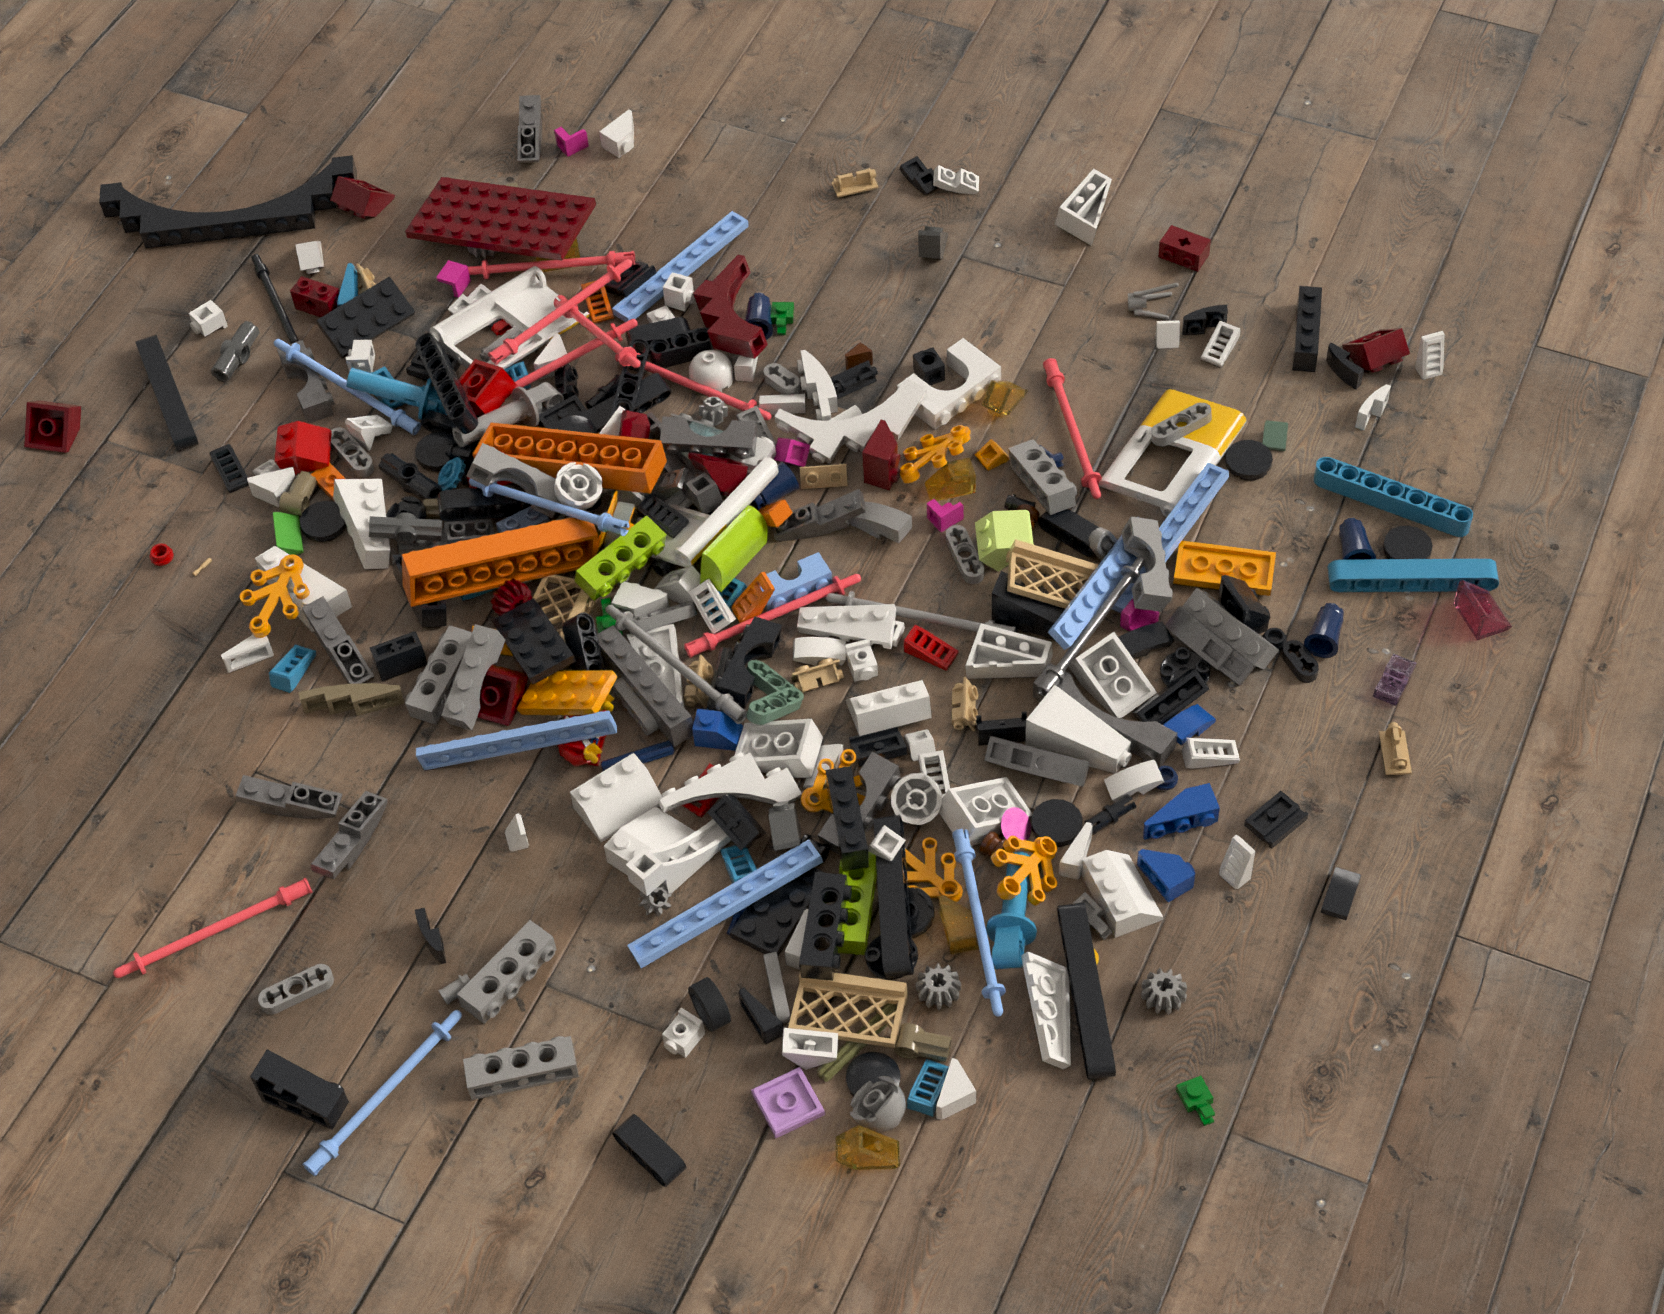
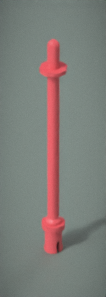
[468,251,635,279]
[488,259,633,365]
[554,295,640,368]
[503,319,638,403]
[615,353,771,421]
[1043,358,1102,499]
[684,574,861,658]
[113,877,313,978]

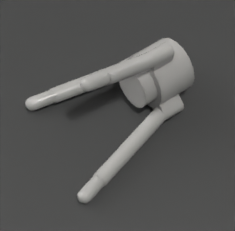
[1128,283,1179,320]

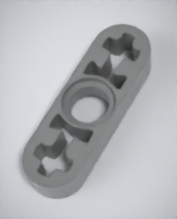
[1151,403,1212,446]
[331,427,374,478]
[946,525,984,584]
[630,602,697,634]
[612,677,659,736]
[763,952,790,1023]
[258,964,334,1015]

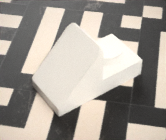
[345,415,393,451]

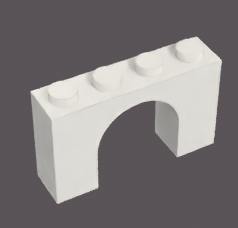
[897,338,1001,430]

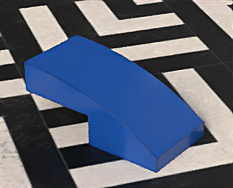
[1164,704,1216,746]

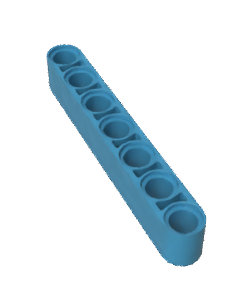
[1313,457,1473,537]
[1327,559,1499,592]

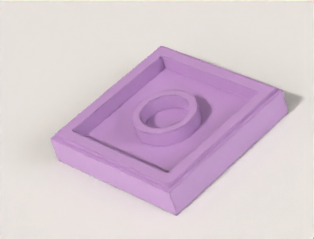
[751,1067,825,1139]

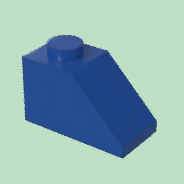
[692,709,743,751]
[1137,849,1195,903]

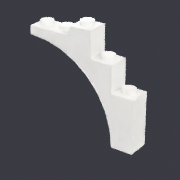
[775,378,927,464]

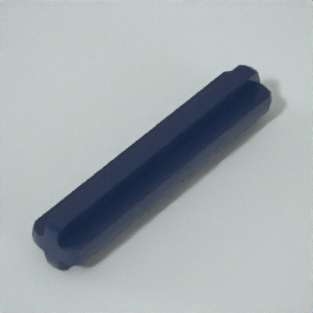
[601,740,674,771]

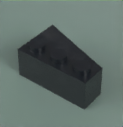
[392,554,447,628]
[991,571,1065,639]

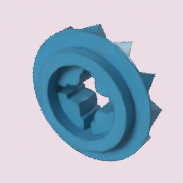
[438,457,466,491]

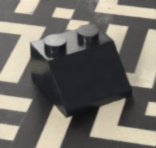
[1218,575,1270,634]

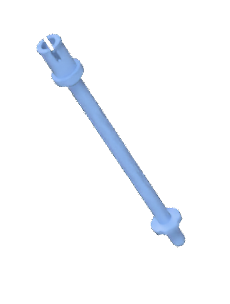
[274,339,421,435]
[469,478,630,536]
[952,829,1006,1017]
[302,1010,462,1176]

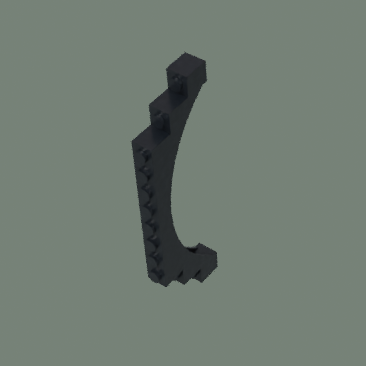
[99,155,357,248]

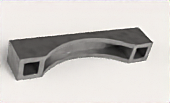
[647,412,723,514]
[597,625,693,747]
[1033,663,1178,768]

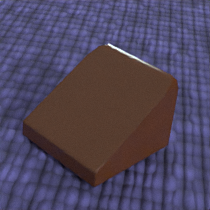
[845,342,873,370]

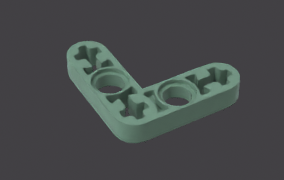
[746,660,804,725]

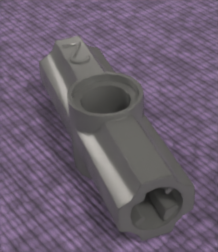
[211,321,260,382]
[369,513,442,545]

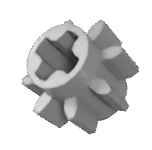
[699,397,728,425]
[638,885,672,917]

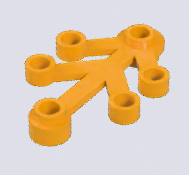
[900,425,971,483]
[240,554,310,638]
[800,749,866,813]
[991,836,1057,906]
[905,837,963,904]

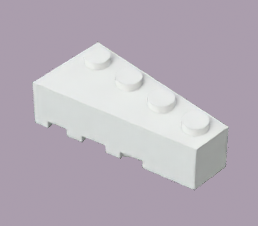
[333,479,390,569]
[255,546,352,632]

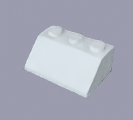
[846,680,932,736]
[570,753,663,842]
[1081,850,1163,938]

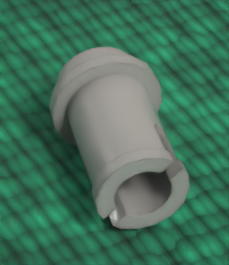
[438,974,470,1005]

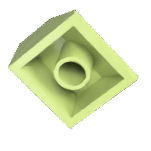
[975,510,1034,572]

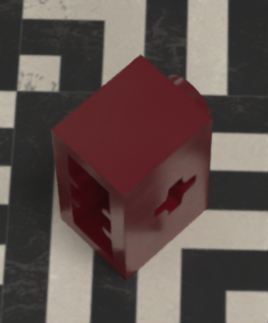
[1158,225,1211,272]
[290,276,340,317]

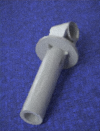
[452,382,564,447]

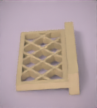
[1006,539,1101,615]
[532,575,598,642]
[788,973,908,1048]

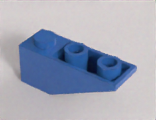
[1143,783,1220,840]

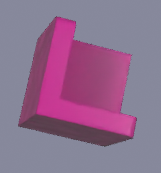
[554,127,589,157]
[437,260,471,298]
[773,438,810,467]
[926,499,964,532]
[1120,598,1159,632]

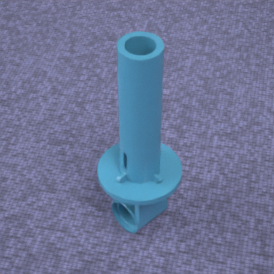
[346,368,447,420]
[986,851,1037,969]

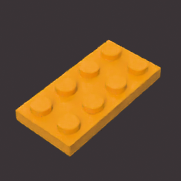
[1173,541,1276,596]
[516,670,617,715]

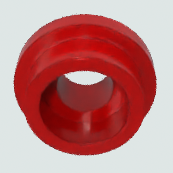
[149,543,174,566]

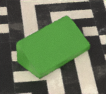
[273,512,304,555]

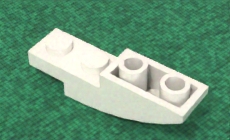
[797,350,838,421]

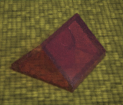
[1454,580,1512,640]

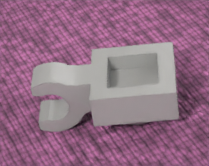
[1073,892,1112,940]

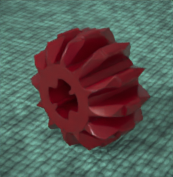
[490,578,532,616]

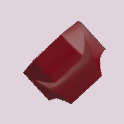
[619,410,651,439]

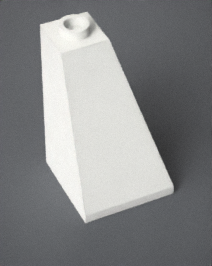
[1025,685,1132,773]

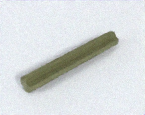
[817,1004,897,1082]

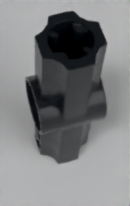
[378,453,442,500]

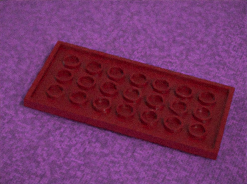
[405,177,596,261]

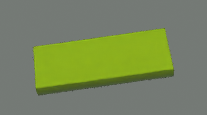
[700,505,768,592]

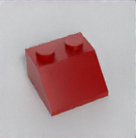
[459,359,517,416]
[274,421,332,475]

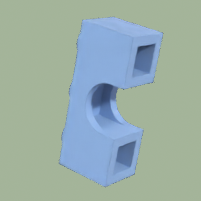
[761,552,832,612]

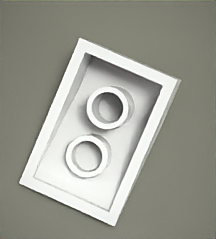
[1068,632,1157,718]
[734,719,823,778]
[939,777,1032,846]
[604,806,695,875]

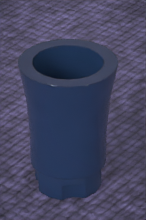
[745,292,773,340]
[750,462,799,510]
[1339,518,1376,560]
[1304,603,1344,658]

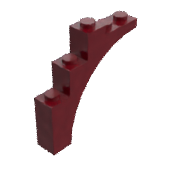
[693,254,768,359]

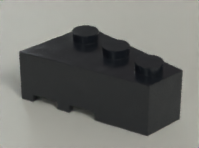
[250,1049,349,1130]

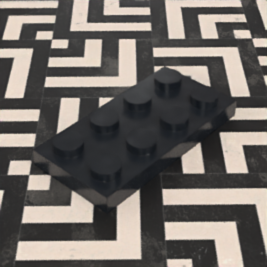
[316,276,415,359]
[492,598,576,685]
[730,853,825,956]

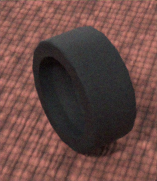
[688,977,731,1032]

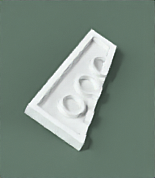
[797,604,896,649]
[627,624,684,707]
[1021,952,1071,1069]

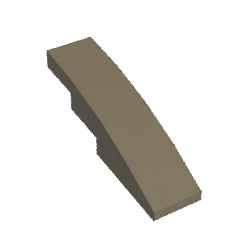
[298,683,405,716]

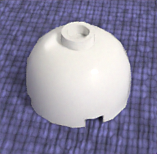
[689,350,734,392]
[554,462,602,510]
[891,773,942,825]

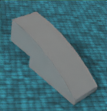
[849,501,912,543]

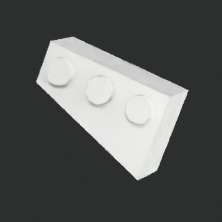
[1055,169,1112,246]
[965,623,1053,679]

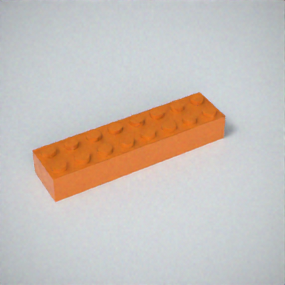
[473,423,667,494]
[402,517,598,607]

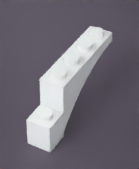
[659,752,802,813]
[626,819,731,896]

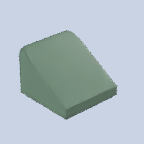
[1262,420,1288,451]

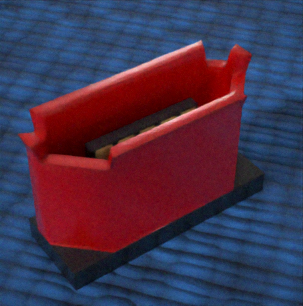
[489,319,512,336]

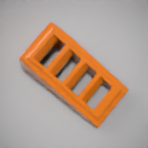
[581,281,614,324]
[758,499,793,527]
[731,572,775,623]

